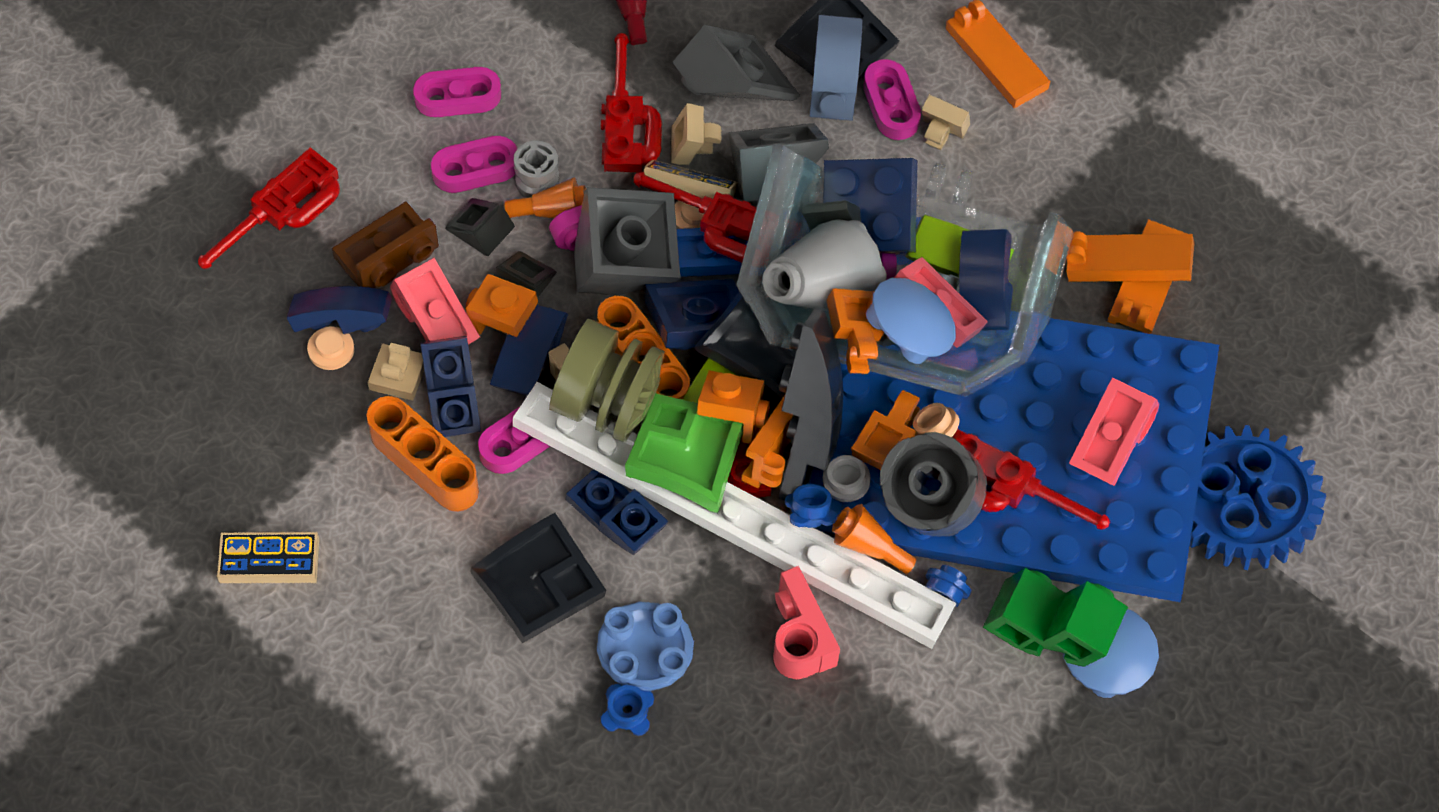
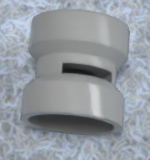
[514,141,559,198]

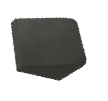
[446,198,515,256]
[802,200,861,231]
[494,251,557,297]

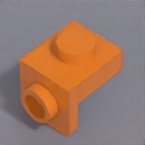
[465,274,538,337]
[697,370,770,444]

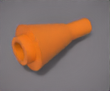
[504,178,586,219]
[832,504,916,574]

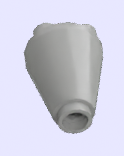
[763,219,886,311]

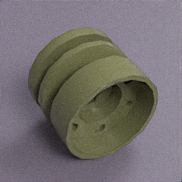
[549,319,665,442]

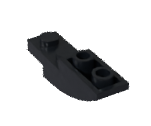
[778,308,843,501]

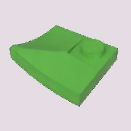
[625,394,744,513]

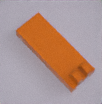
[946,0,1050,109]
[1107,219,1187,334]
[1066,231,1194,282]
[741,394,793,488]

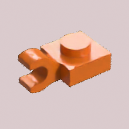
[826,288,884,374]
[851,390,920,470]

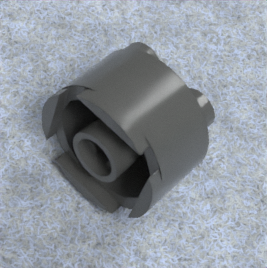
[880,432,987,537]

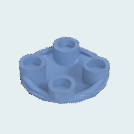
[866,278,956,364]
[597,602,694,691]
[1063,609,1159,698]

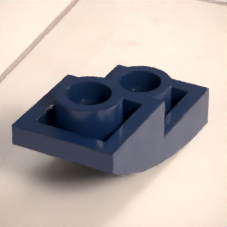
[959,229,1013,331]
[286,286,392,334]
[490,305,568,396]
[421,336,481,437]
[565,469,668,555]

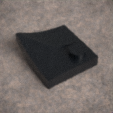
[774,0,900,80]
[694,272,807,405]
[470,513,606,643]

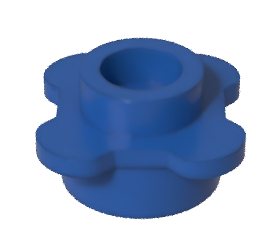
[785,484,837,528]
[601,684,654,736]

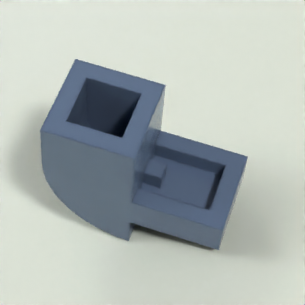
[810,15,862,121]

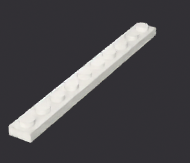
[513,382,956,649]

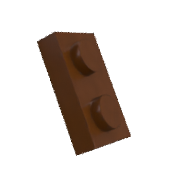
[332,201,439,288]

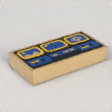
[643,160,737,198]
[217,532,319,583]

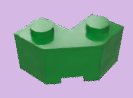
[983,568,1128,667]

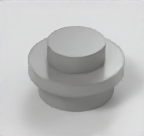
[823,455,870,502]

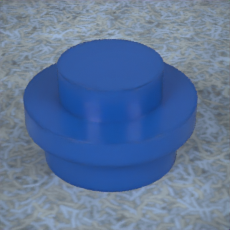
[925,565,972,607]

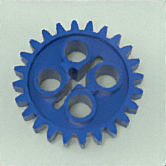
[1190,425,1326,570]

